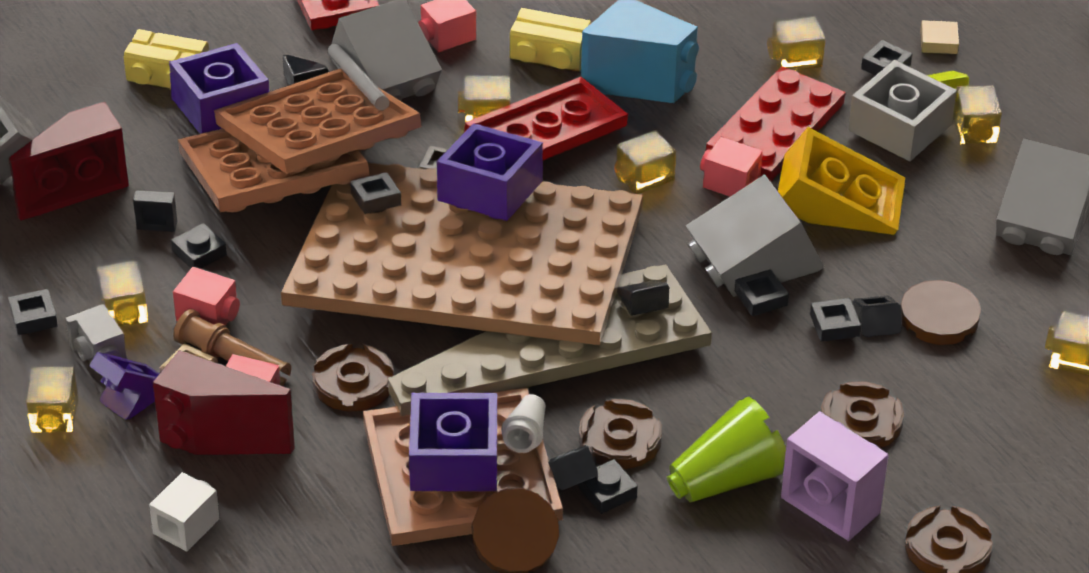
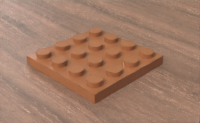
[214,68,422,174]
[178,129,369,213]
[363,388,563,546]

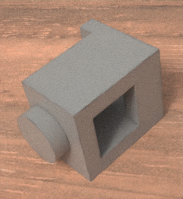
[66,304,127,374]

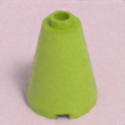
[667,396,786,502]

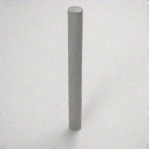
[328,44,389,110]

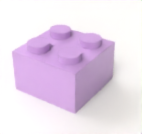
[781,411,888,541]

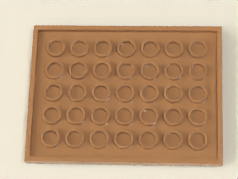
[281,163,643,345]

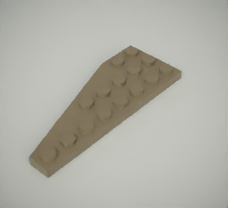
[388,264,712,416]

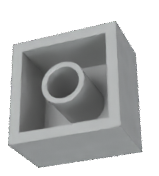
[848,60,957,161]

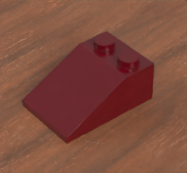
[9,101,129,221]
[153,350,295,455]

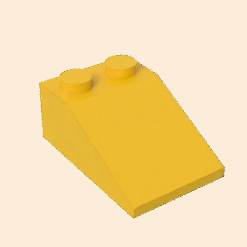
[778,127,905,235]

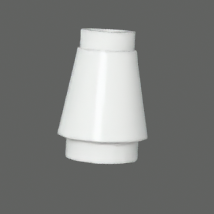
[501,395,546,453]

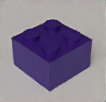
[169,43,269,134]
[437,123,543,221]
[409,393,497,491]

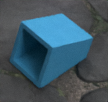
[581,0,699,103]

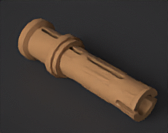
[173,309,292,386]

